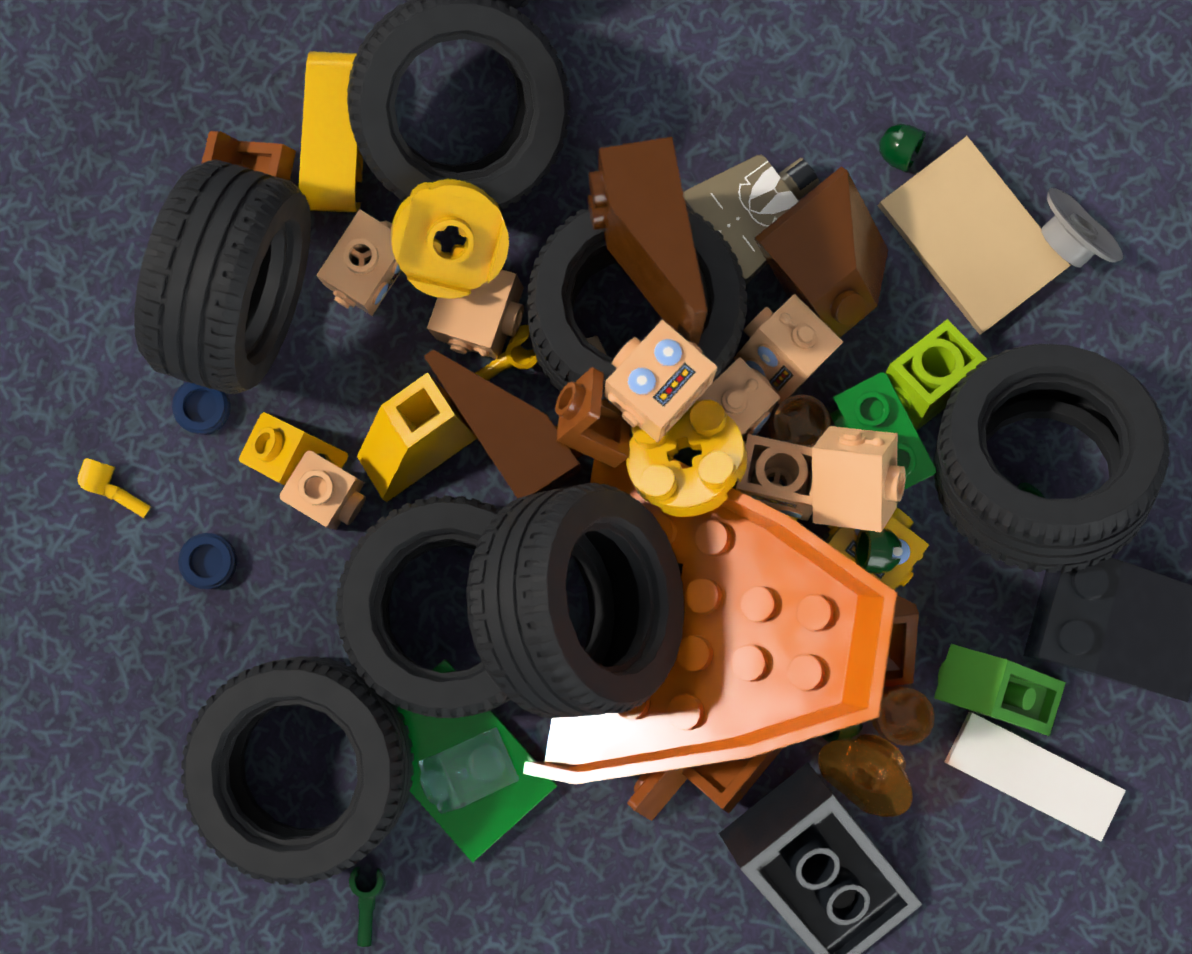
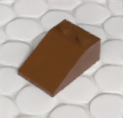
[588,137,707,345]
[424,349,583,498]

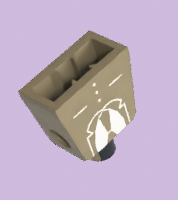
[683,154,820,285]

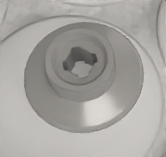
[1041,188,1123,268]

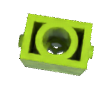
[886,319,987,431]

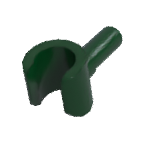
[349,867,386,947]

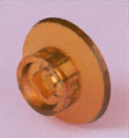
[818,734,913,817]

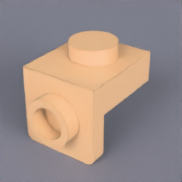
[280,451,366,530]

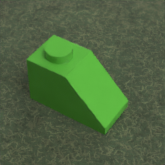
[934,644,1066,736]

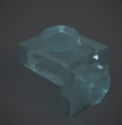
[419,727,519,814]

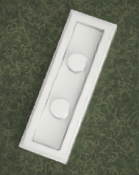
[945,712,1126,842]

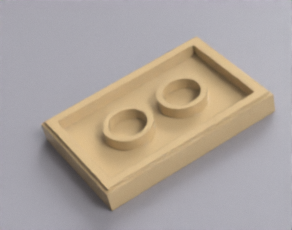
[878,136,1071,335]

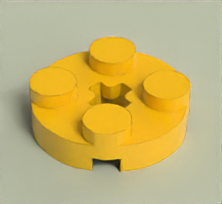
[391,179,509,299]
[626,399,747,517]

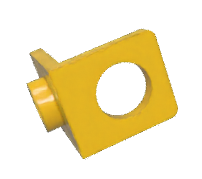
[239,412,348,485]

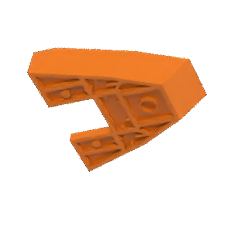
[523,437,897,784]

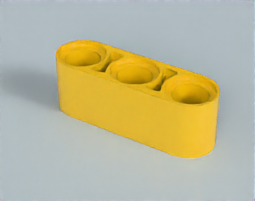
[299,51,363,213]

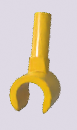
[475,325,537,381]
[77,458,151,519]

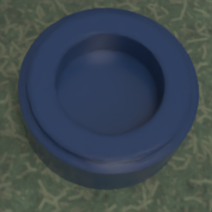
[172,382,231,435]
[178,533,237,589]

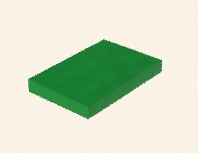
[397,659,558,863]

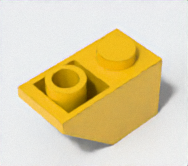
[357,372,477,502]

